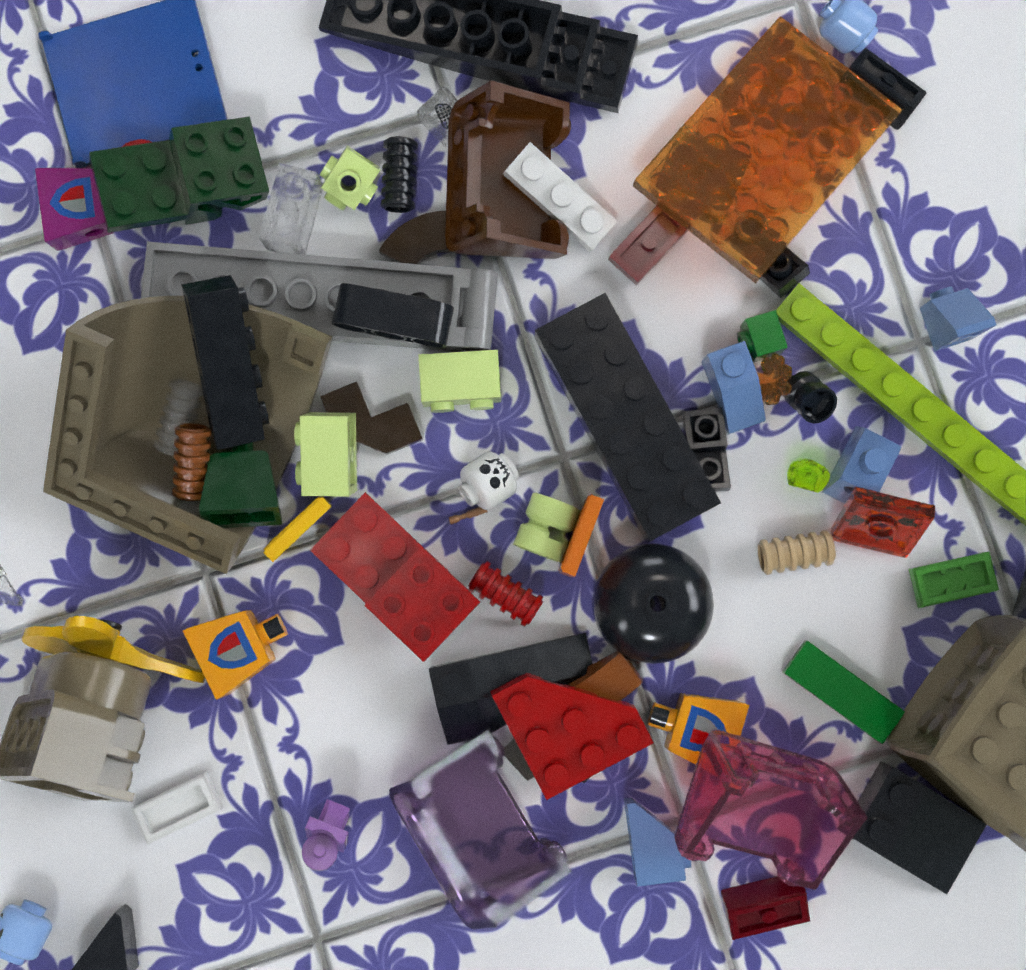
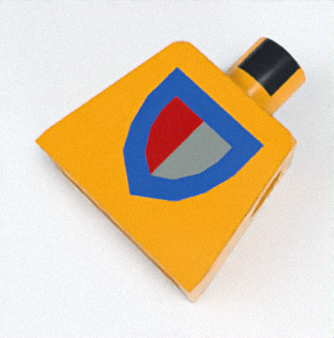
[183,610,288,700]
[647,693,750,780]

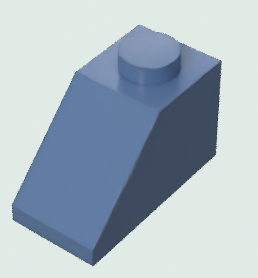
[919,286,997,352]
[701,341,766,435]
[624,797,691,887]

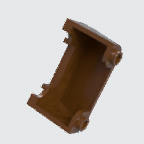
[445,80,571,259]

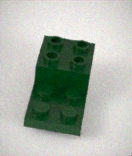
[89,116,269,233]

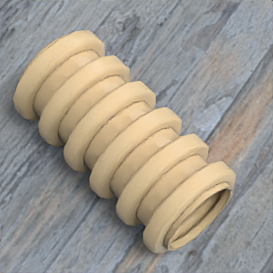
[758,530,836,575]

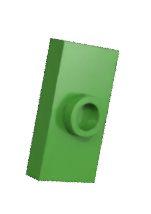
[908,551,999,608]

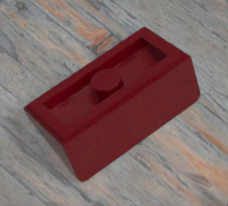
[721,872,810,940]

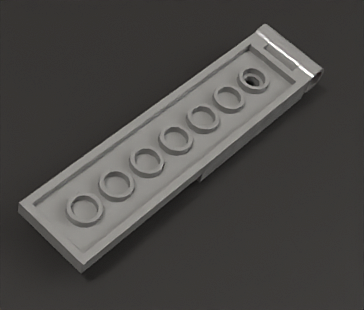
[141,241,498,352]

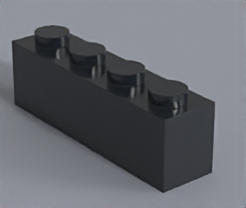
[181,275,269,450]

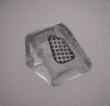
[417,85,458,147]

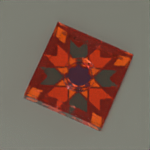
[830,487,935,558]

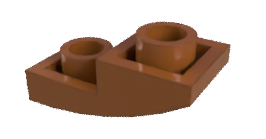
[568,651,643,701]

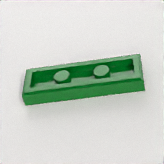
[782,640,905,744]

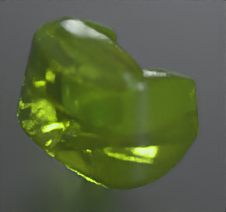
[787,458,830,493]

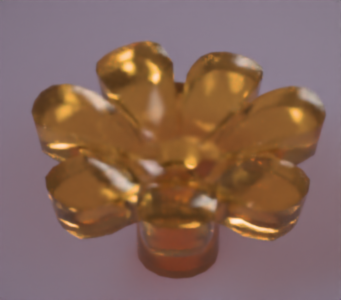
[757,353,793,405]

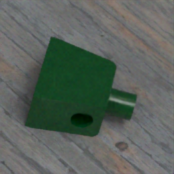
[199,442,282,528]

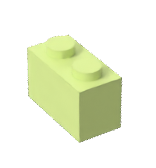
[418,350,501,413]
[294,412,357,497]

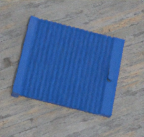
[38,0,228,168]

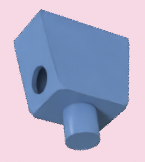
[822,426,901,505]

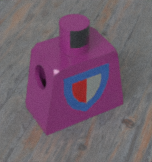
[35,168,114,251]

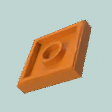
[558,494,604,578]

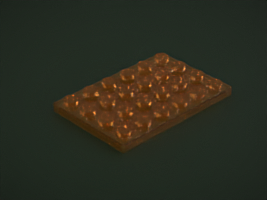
[633,16,903,284]

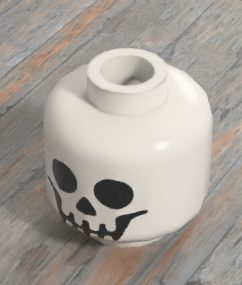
[458,451,519,510]

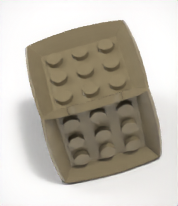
[887,615,1026,852]

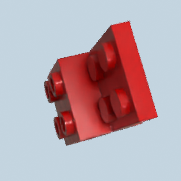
[310,492,481,662]

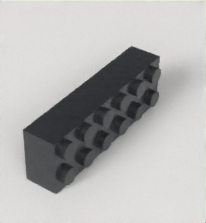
[535,293,721,543]

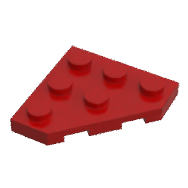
[490,673,654,800]

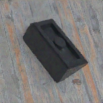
[838,48,927,130]

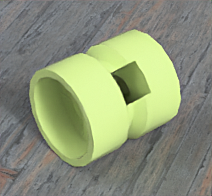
[513,492,581,563]

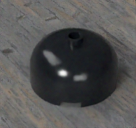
[592,544,714,664]

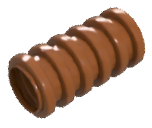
[172,423,212,501]

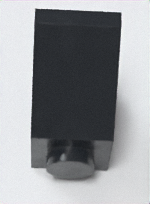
[72,904,139,970]

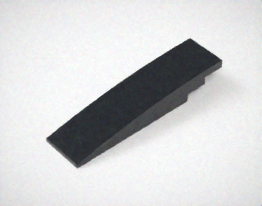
[318,0,638,113]

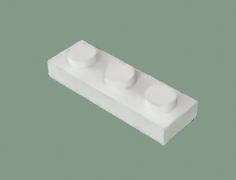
[503,142,617,252]

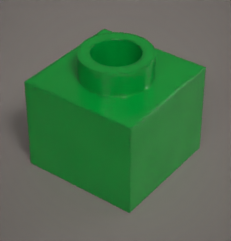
[737,310,788,363]

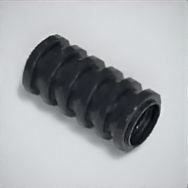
[380,136,418,213]

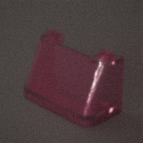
[674,730,867,890]

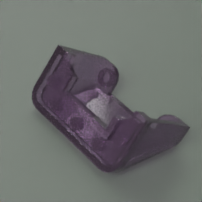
[389,730,572,930]

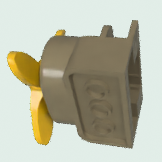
[0,616,205,802]

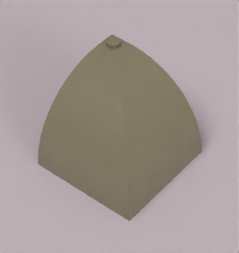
[43,296,333,574]

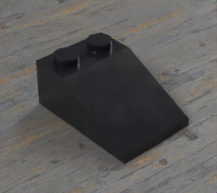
[841,761,987,894]

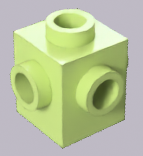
[319,145,380,211]

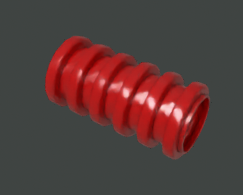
[468,561,544,627]

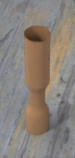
[448,507,488,524]

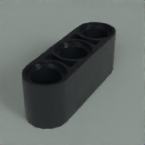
[332,283,454,348]

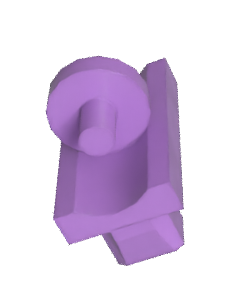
[302,799,350,871]

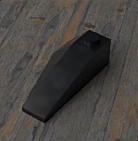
[429,633,593,745]

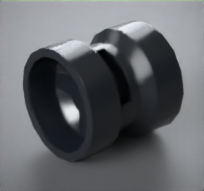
[783,371,837,424]

